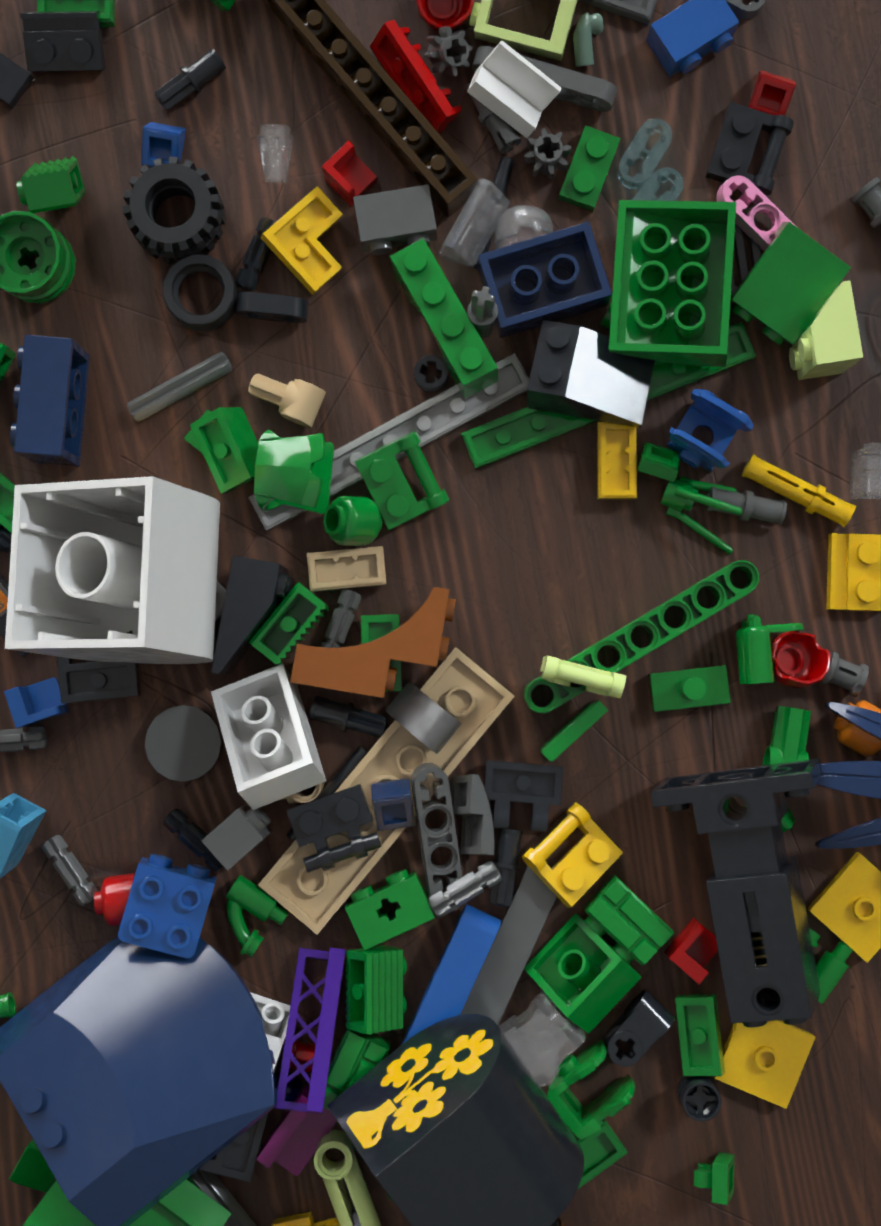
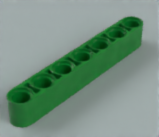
[523,560,759,713]

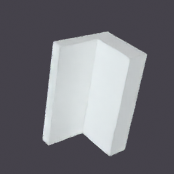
[467,40,561,138]

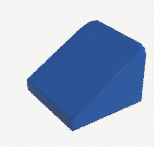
[141,122,186,167]

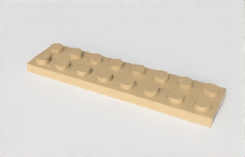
[258,647,514,935]

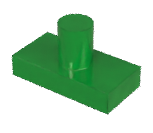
[648,665,731,712]

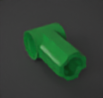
[762,706,811,766]

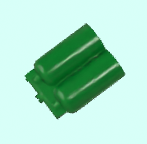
[735,614,804,685]

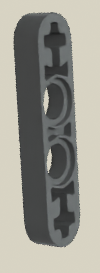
[472,46,617,111]
[411,763,463,912]

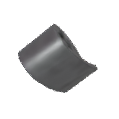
[386,682,462,754]

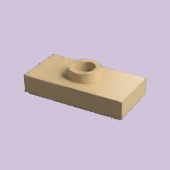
[307,546,387,592]

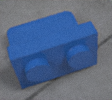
[118,854,217,958]

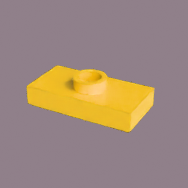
[597,422,637,499]

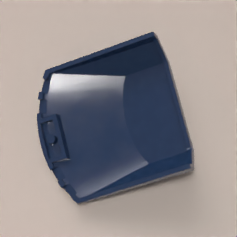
[0,936,277,1226]

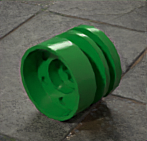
[0,211,76,304]

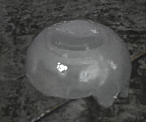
[494,205,554,249]

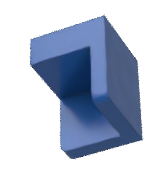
[4,677,69,728]

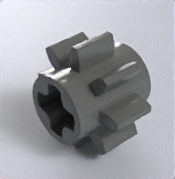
[423,26,473,77]
[523,128,571,180]

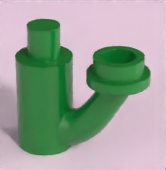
[226,875,289,958]
[809,928,853,1004]

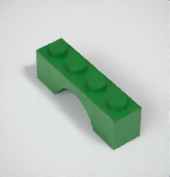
[390,238,499,399]

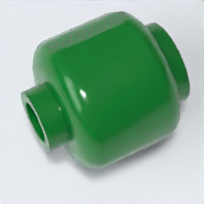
[323,496,382,546]

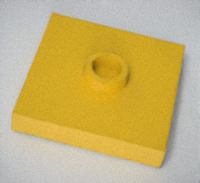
[807,852,881,963]
[713,1020,816,1109]

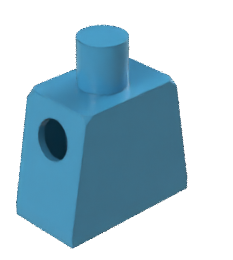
[0,793,47,878]

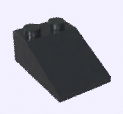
[527,320,655,428]
[211,555,292,675]

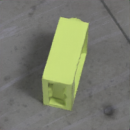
[469,0,577,61]

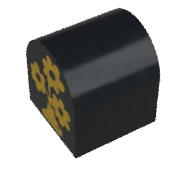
[327,1014,584,1226]

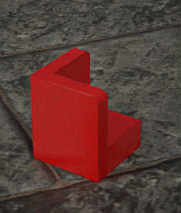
[322,141,378,207]
[664,917,718,984]

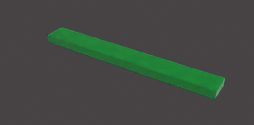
[461,322,756,470]

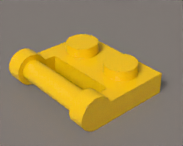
[522,803,623,908]

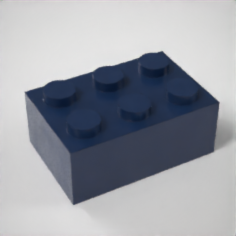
[477,221,612,339]
[10,335,90,467]

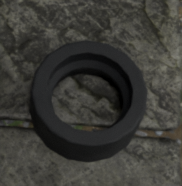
[163,254,238,332]

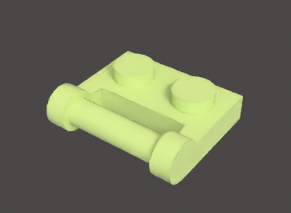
[540,655,626,699]

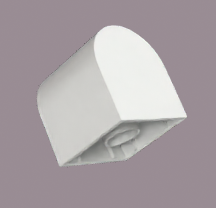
[5,476,220,664]

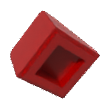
[748,70,796,116]

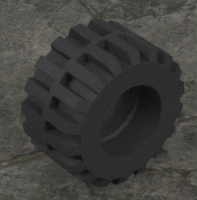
[123,157,226,264]

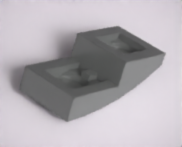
[450,774,494,856]

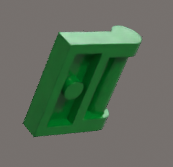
[354,431,450,530]

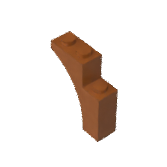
[290,587,456,698]

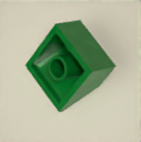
[524,913,642,1034]

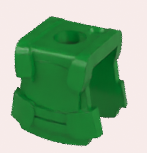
[547,1039,635,1139]

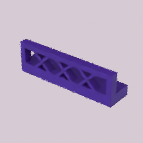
[275,948,345,1115]

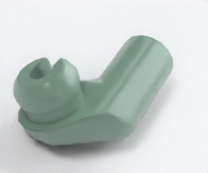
[573,12,603,67]

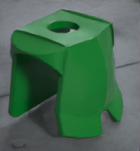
[254,429,334,514]

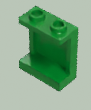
[730,222,852,346]

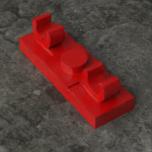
[370,20,462,135]

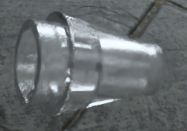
[256,124,294,183]

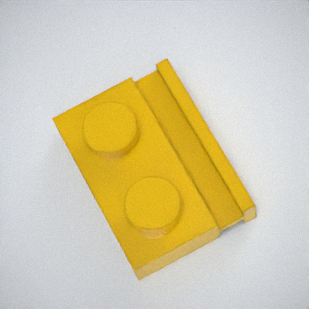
[826,533,881,612]

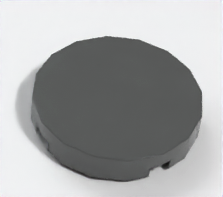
[145,705,222,782]

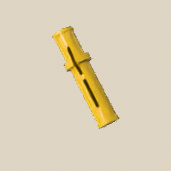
[741,454,856,527]

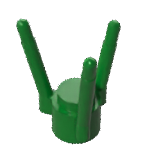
[660,476,742,554]

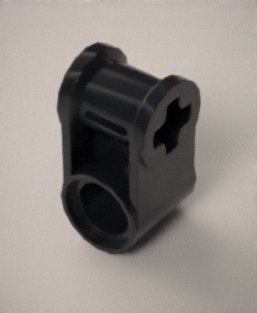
[603,990,675,1067]

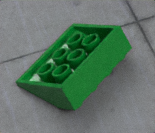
[609,200,736,367]

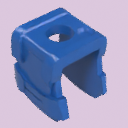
[666,389,754,473]

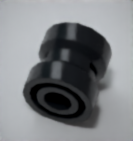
[676,1076,722,1122]

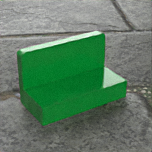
[190,407,258,494]

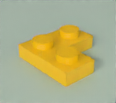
[261,186,343,295]

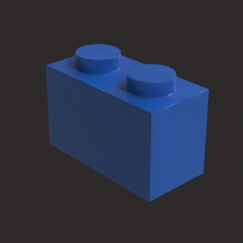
[646,0,739,77]

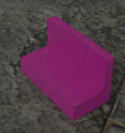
[256,1084,337,1176]

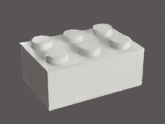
[211,663,326,810]

